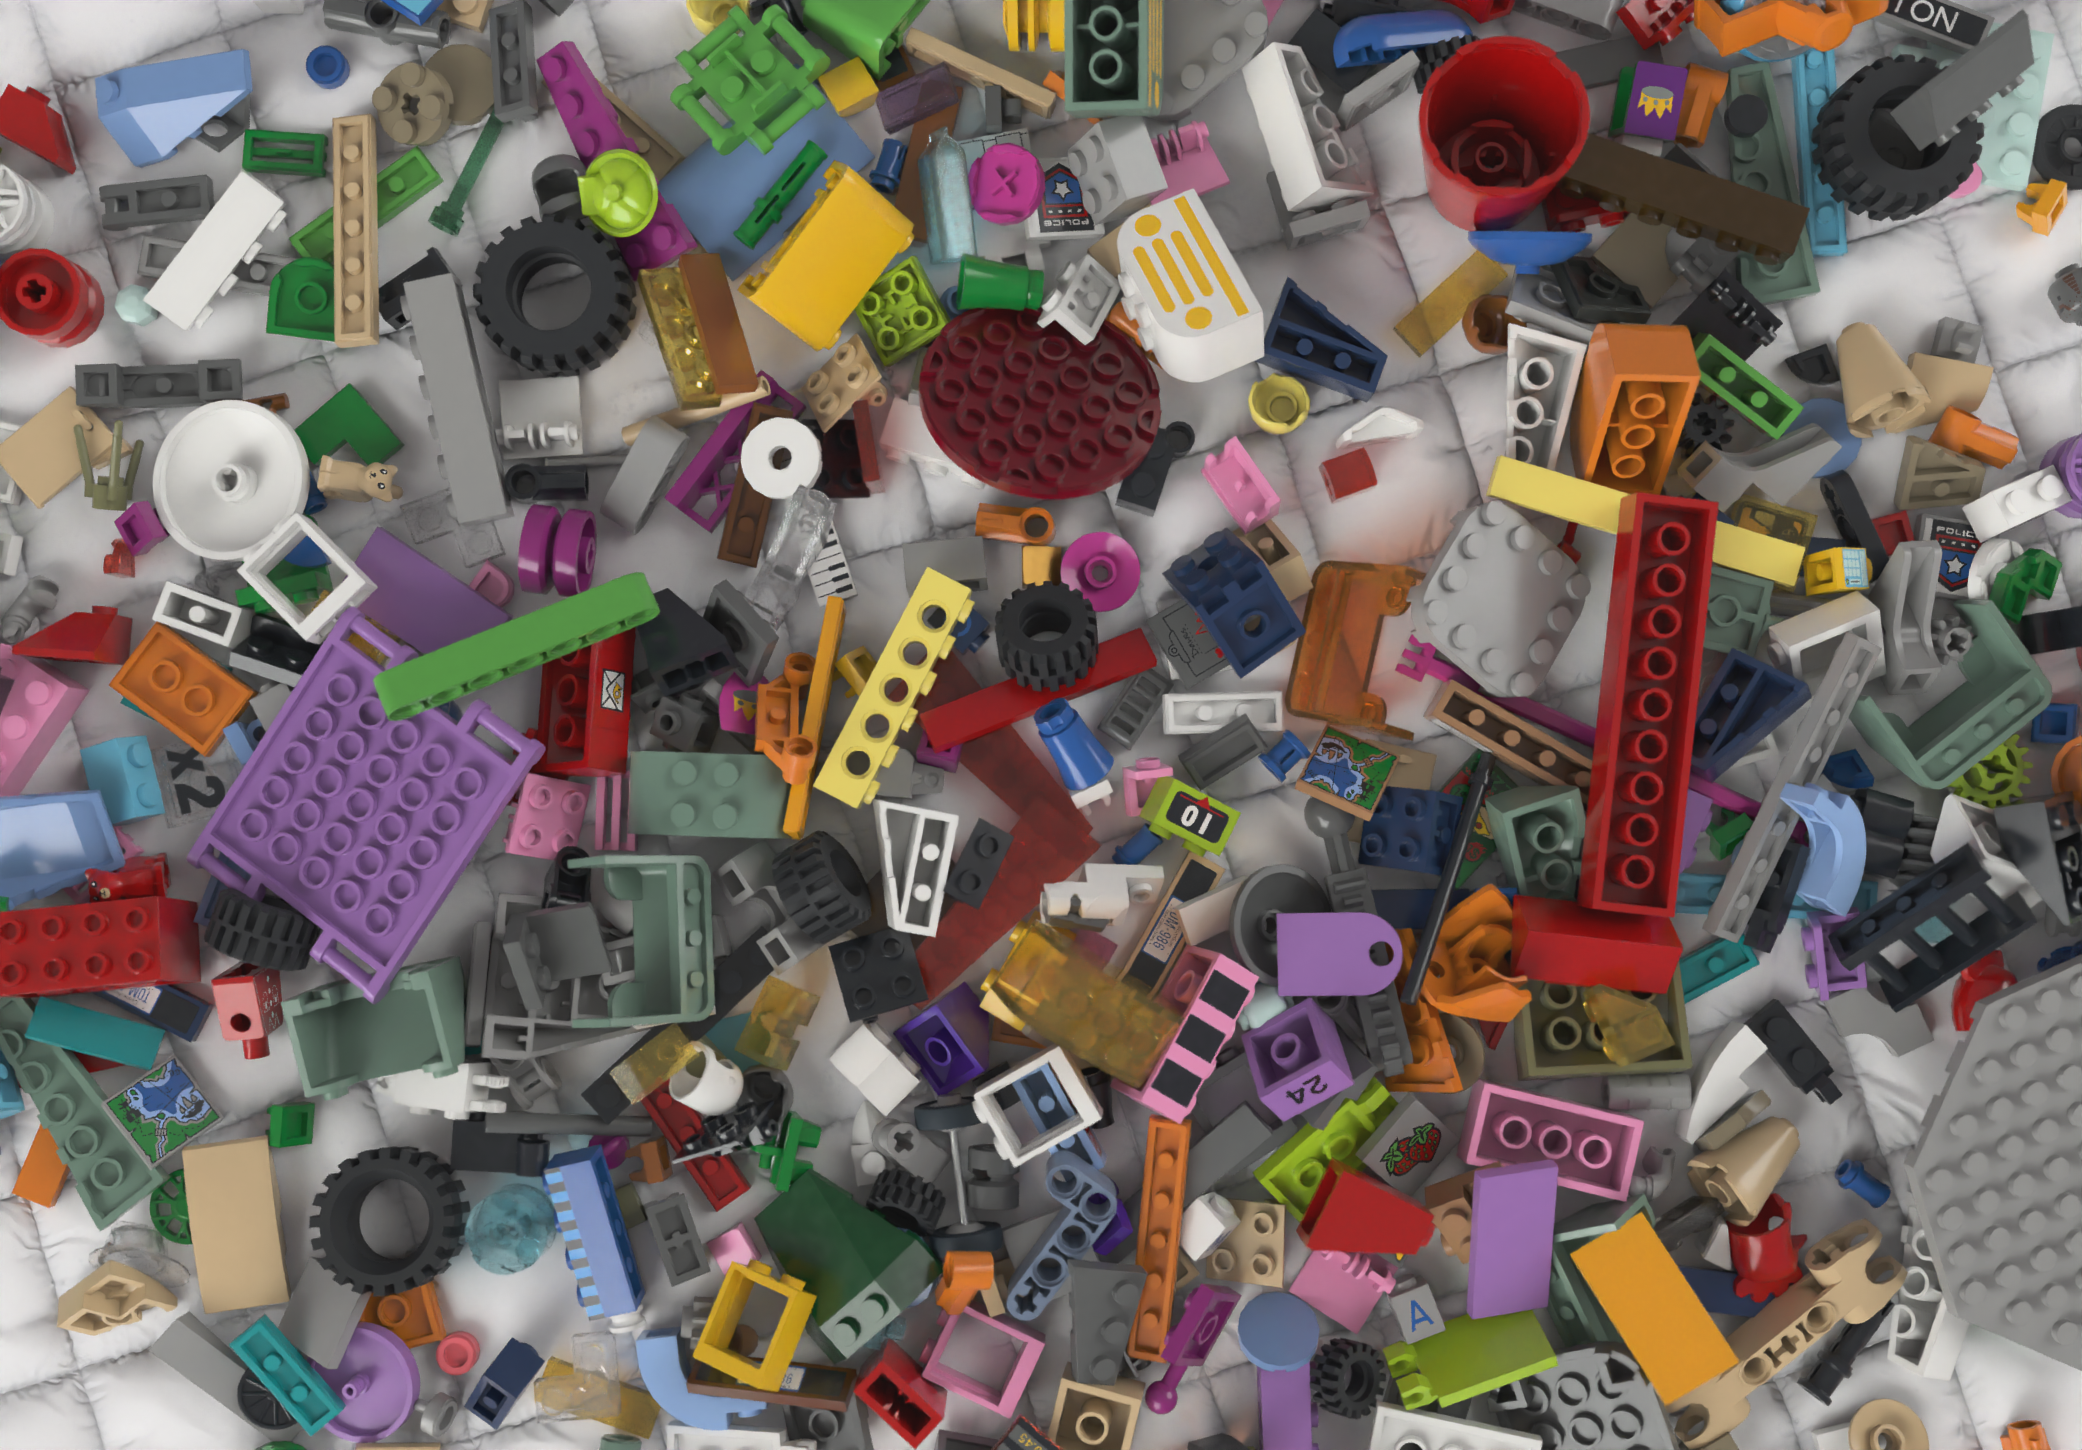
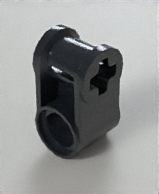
[540,846,591,910]

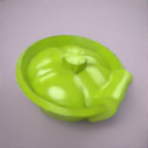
[577,149,658,237]

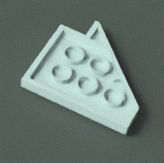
[1891,22,2054,192]

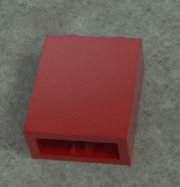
[853,1336,948,1449]

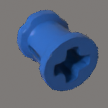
[1258,729,1311,783]

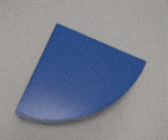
[283,535,332,568]
[1821,748,1874,789]

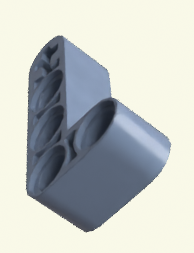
[1007,1151,1117,1321]

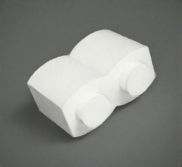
[829,1023,922,1116]

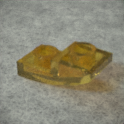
[609,1023,700,1106]

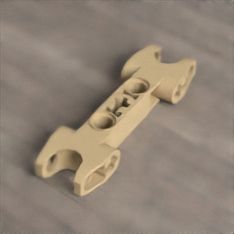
[1665,1218,1908,1450]

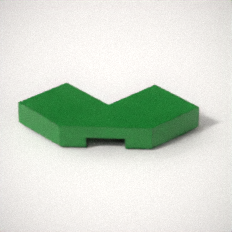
[1988,548,2062,625]

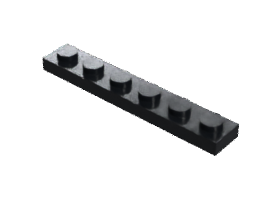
[581,926,774,1125]

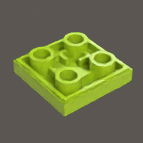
[854,256,951,367]

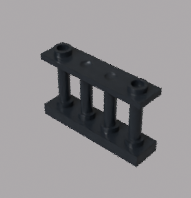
[1827,843,2038,1013]

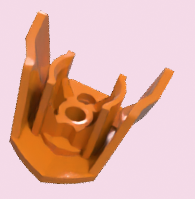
[1415,884,1532,1022]

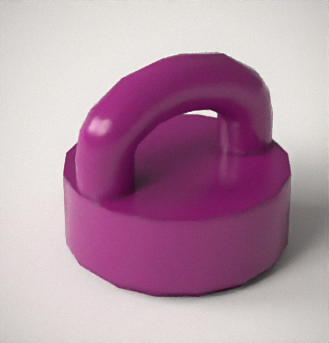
[588,1135,630,1170]

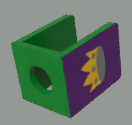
[1607,61,1688,144]

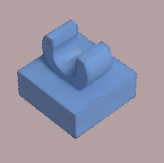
[222,719,263,765]

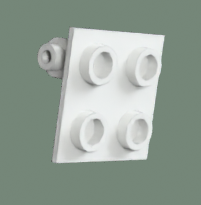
[496,376,584,460]

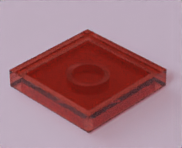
[852,399,885,494]

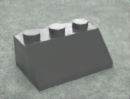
[1890,9,2034,151]

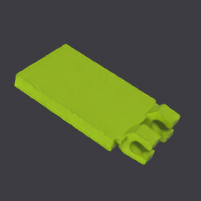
[1252,1076,1399,1223]
[1382,1310,1558,1411]

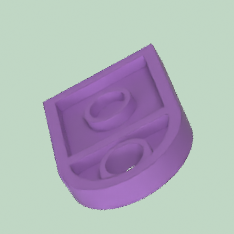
[1277,912,1403,996]

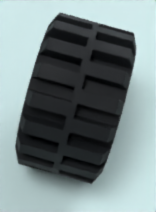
[994,581,1099,692]
[772,830,872,944]
[204,888,321,971]

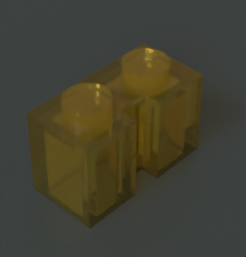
[734,975,821,1071]

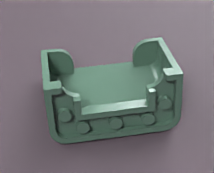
[281,955,465,1100]

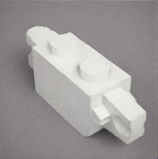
[376,1059,509,1120]

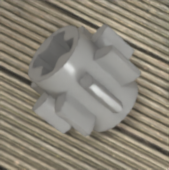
[1931,614,1974,665]
[680,1296,714,1349]

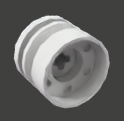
[0,163,55,259]

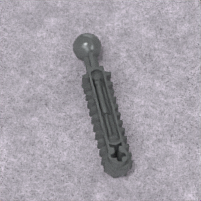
[1304,796,1413,1077]

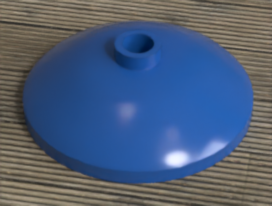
[1468,231,1592,274]

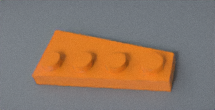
[1384,928,1463,1093]

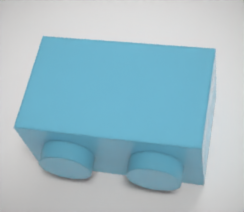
[80,735,165,827]

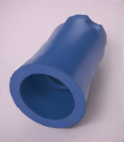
[1033,698,1114,790]

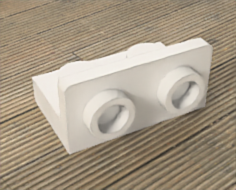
[1037,254,1121,345]

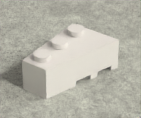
[873,799,959,937]

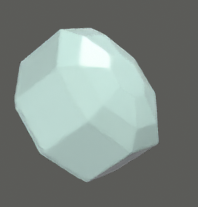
[115,284,158,327]

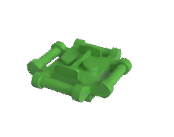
[670,4,831,156]

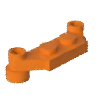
[754,652,817,785]

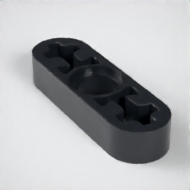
[1820,470,1889,583]

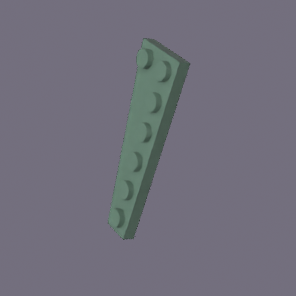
[1726,62,1820,306]
[0,997,171,1231]

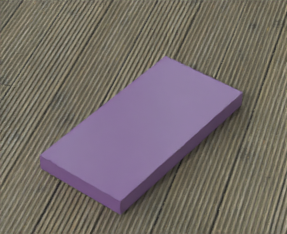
[342,527,514,654]
[1466,1159,1558,1320]

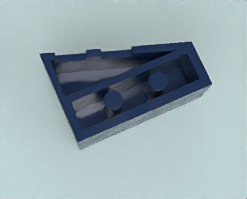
[1255,277,1388,403]
[1690,648,1812,782]

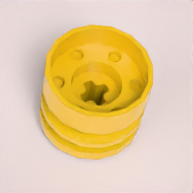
[1003,0,1064,52]

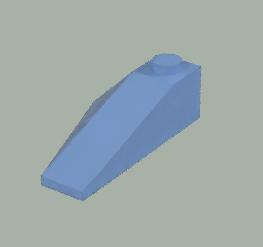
[95,49,253,168]

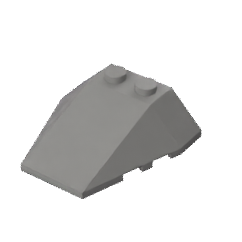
[482,893,653,1060]

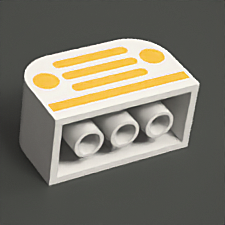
[1117,188,1264,382]

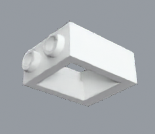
[237,512,378,645]
[1767,590,1887,710]
[972,1039,1104,1168]

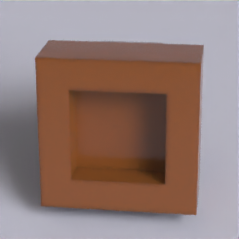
[625,1135,673,1184]

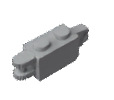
[813,742,944,804]

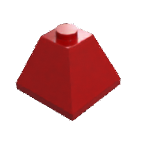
[12,606,133,665]

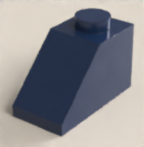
[464,1337,545,1430]

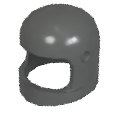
[531,154,588,222]

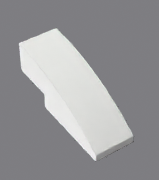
[1674,1021,1768,1144]

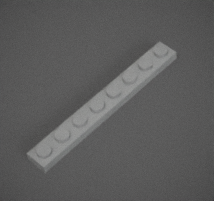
[1702,632,1882,943]

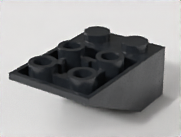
[1993,791,2082,926]

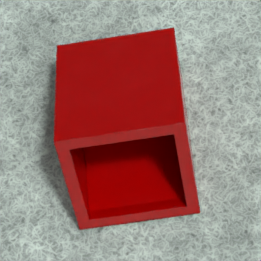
[1296,1157,1435,1255]

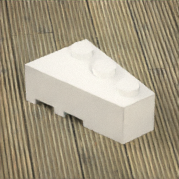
[879,397,987,489]

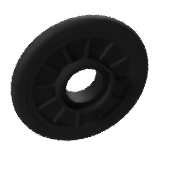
[2032,104,2082,190]

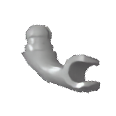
[1,575,60,644]
[1628,1146,1676,1202]

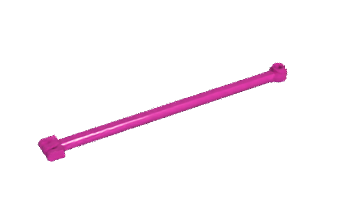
[1395,634,1809,848]

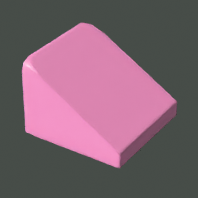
[706,1221,762,1276]

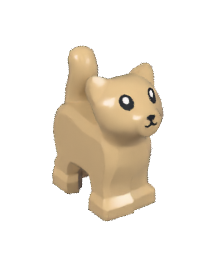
[317,455,403,502]

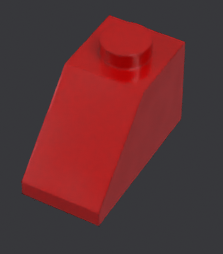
[0,84,77,175]

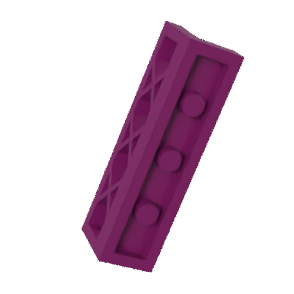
[664,370,807,534]

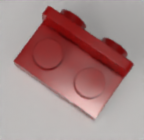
[1541,187,1630,233]

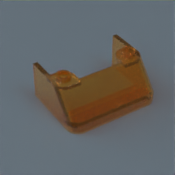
[1285,560,1426,741]

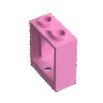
[918,1300,1045,1419]

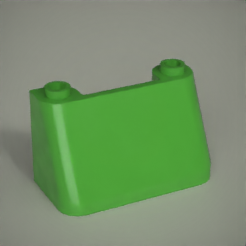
[801,0,931,81]

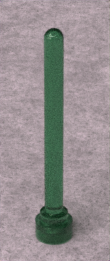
[428,109,505,237]

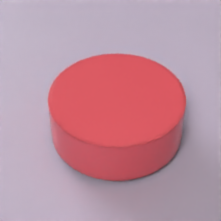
[436,1331,480,1375]

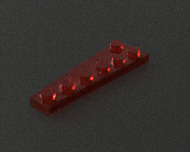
[888,650,1093,858]
[913,795,1102,1010]

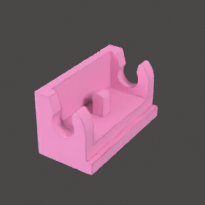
[1201,436,1281,535]

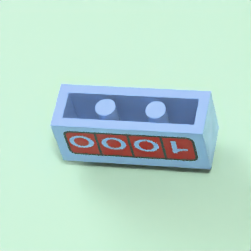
[1012,1062,1107,1181]

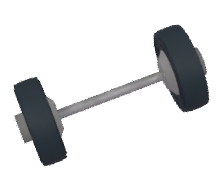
[914,1093,1003,1258]

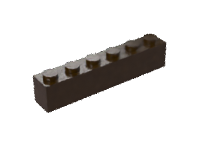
[1555,133,1810,266]

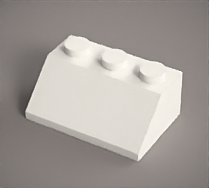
[1930,793,2043,908]

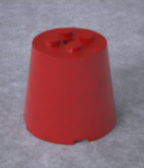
[1418,36,1590,231]

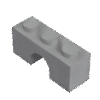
[712,839,828,975]

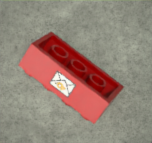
[534,627,636,777]

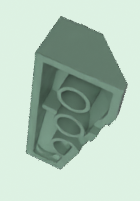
[1484,786,1586,902]

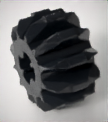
[1676,393,1735,460]

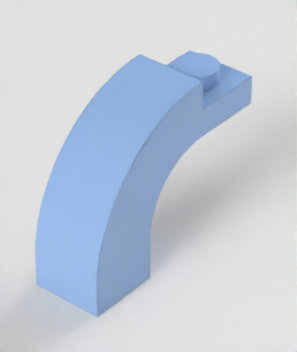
[1779,783,1866,917]
[636,1326,769,1431]

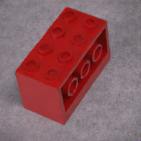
[0,896,201,998]

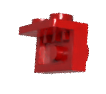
[1616,0,1694,50]

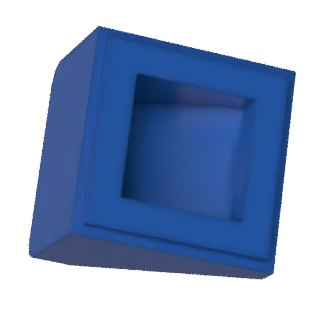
[2030,703,2080,746]

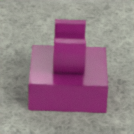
[114,500,170,557]

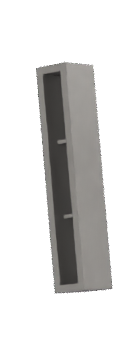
[400,273,514,527]

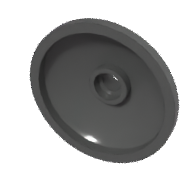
[1229,864,1332,987]

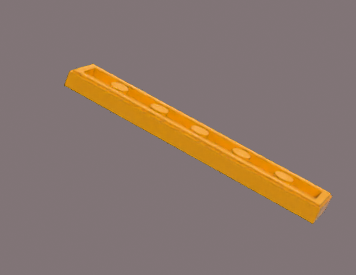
[783,595,847,840]

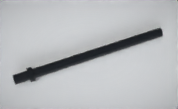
[1400,753,1497,1006]

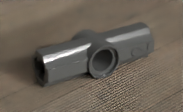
[323,0,451,49]

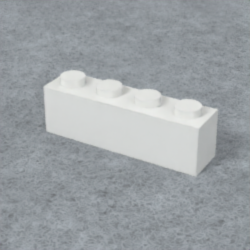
[1241,42,1375,213]
[143,170,287,331]
[1504,323,1587,471]
[1887,1191,1970,1381]

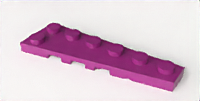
[536,41,698,282]

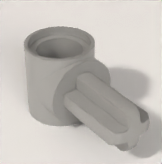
[1307,996,1363,1042]

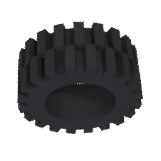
[309,1146,470,1296]

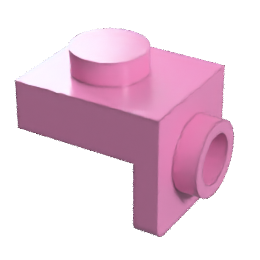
[1122,757,1173,817]

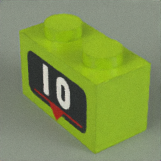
[1139,776,1241,857]

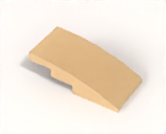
[182,1135,292,1314]

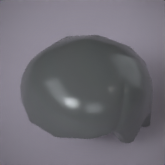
[736,1063,794,1125]

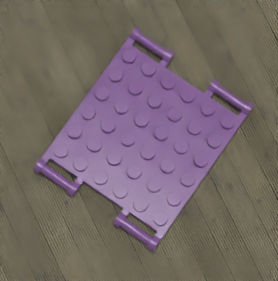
[186,606,546,1004]

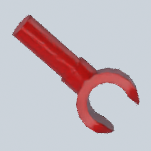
[1556,521,1582,564]

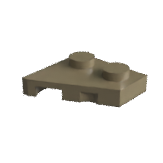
[1893,435,1986,510]

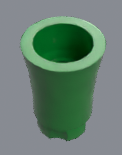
[957,252,1044,311]

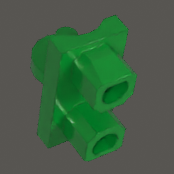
[750,1111,822,1192]

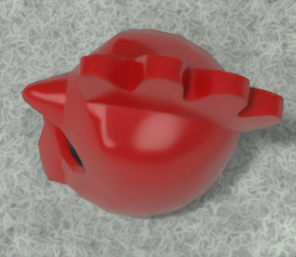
[1951,950,2018,1031]
[1726,1193,1807,1303]

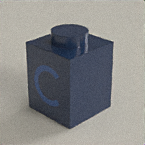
[926,608,990,656]

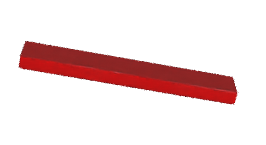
[919,627,1157,754]

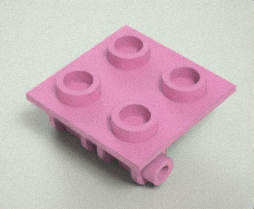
[1150,120,1230,205]
[502,772,591,860]
[1288,1251,1398,1334]

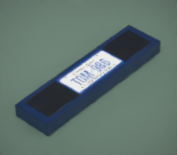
[93,985,214,1042]

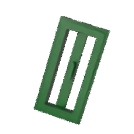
[242,129,329,177]

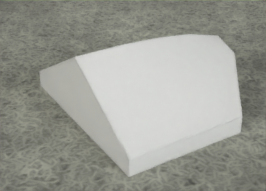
[1335,406,1424,450]

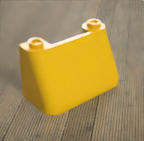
[737,160,915,351]

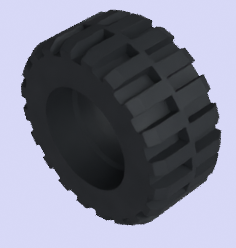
[1811,54,1984,221]
[473,214,637,377]

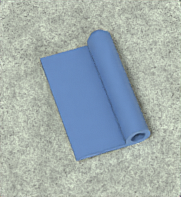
[657,63,875,281]

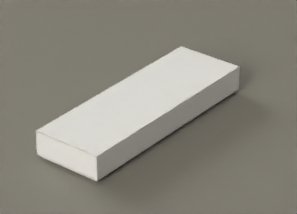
[1162,690,1284,735]

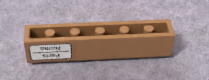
[1423,679,1592,812]

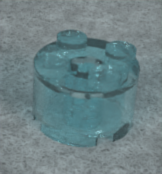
[465,1183,557,1275]

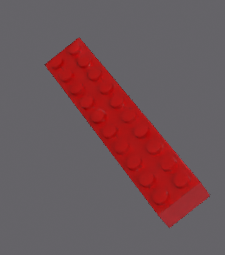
[1577,492,1719,918]

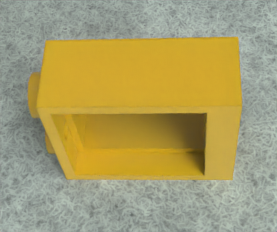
[692,1258,817,1392]

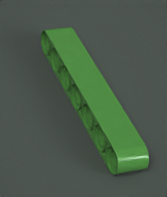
[373,572,660,721]

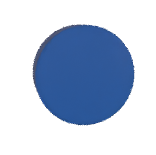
[306,45,350,89]

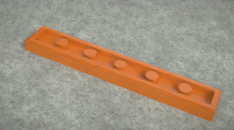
[1126,1114,1192,1364]

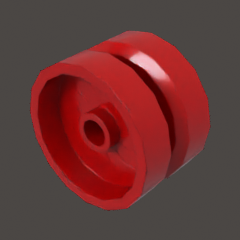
[0,248,105,348]

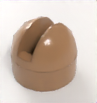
[728,1324,758,1356]

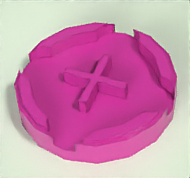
[967,143,1045,226]

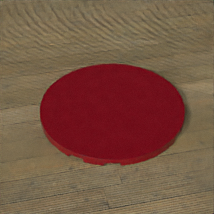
[918,307,1162,499]

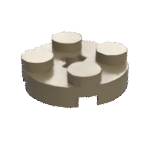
[372,62,454,146]

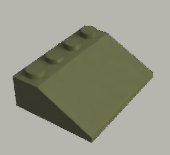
[1514,961,1693,1081]

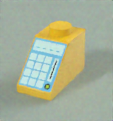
[1803,547,1873,596]

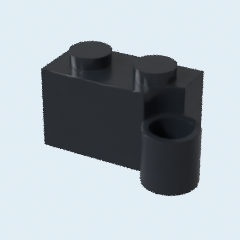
[1115,421,1195,517]
[450,1111,550,1177]

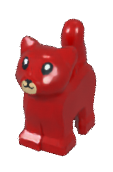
[84,853,171,903]

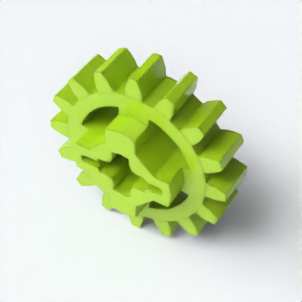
[1947,733,2033,809]

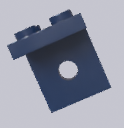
[1162,527,1306,679]

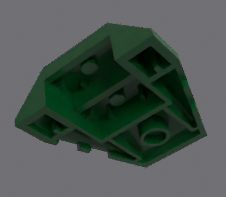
[754,1168,943,1364]

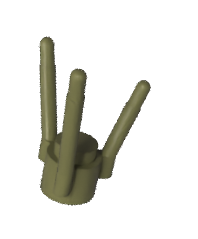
[74,420,144,511]

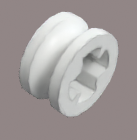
[608,1302,646,1333]

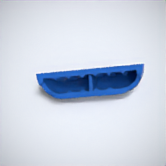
[1333,9,1473,68]

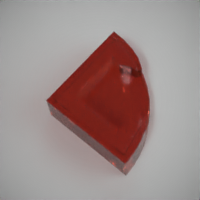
[103,538,135,578]

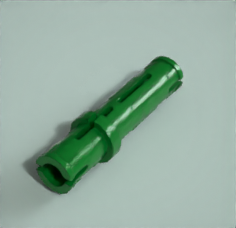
[733,140,828,250]

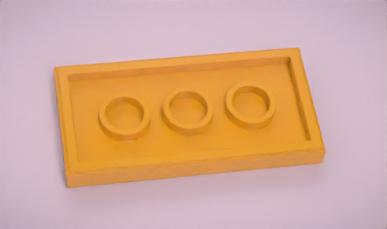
[1570,1212,1739,1406]

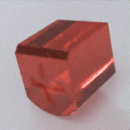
[1318,447,1378,504]

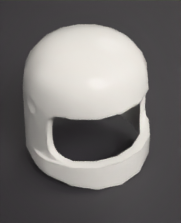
[669,1041,744,1115]

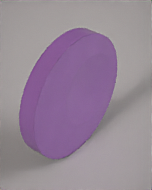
[307,1322,420,1443]

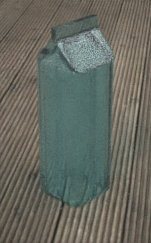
[917,127,978,264]

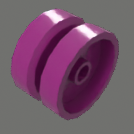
[518,504,597,598]

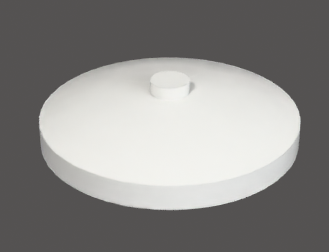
[152,400,310,562]

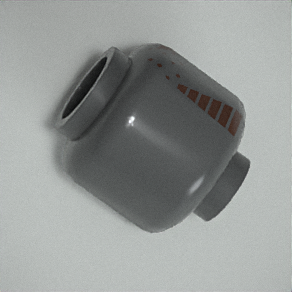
[2047,264,2082,326]

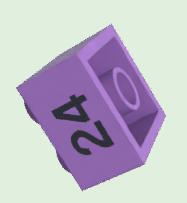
[1241,997,1355,1122]

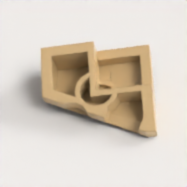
[1891,352,1994,434]
[57,1260,178,1336]

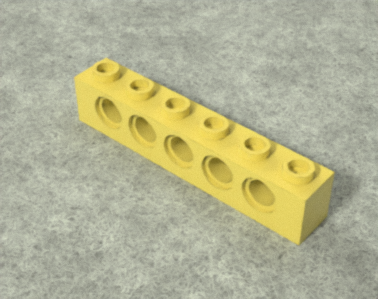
[813,567,975,809]

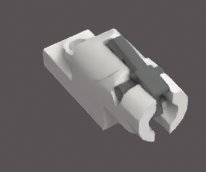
[1040,863,1165,933]

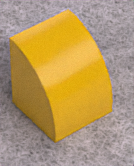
[817,56,879,117]

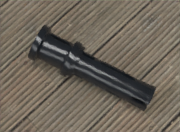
[1797,1300,1895,1407]

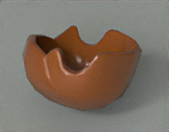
[1461,294,1527,355]

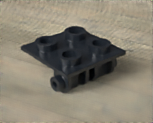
[1671,269,1783,361]
[791,419,870,504]
[828,928,929,1024]
[672,1100,778,1164]

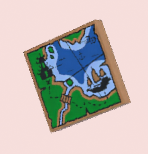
[1294,724,1401,822]

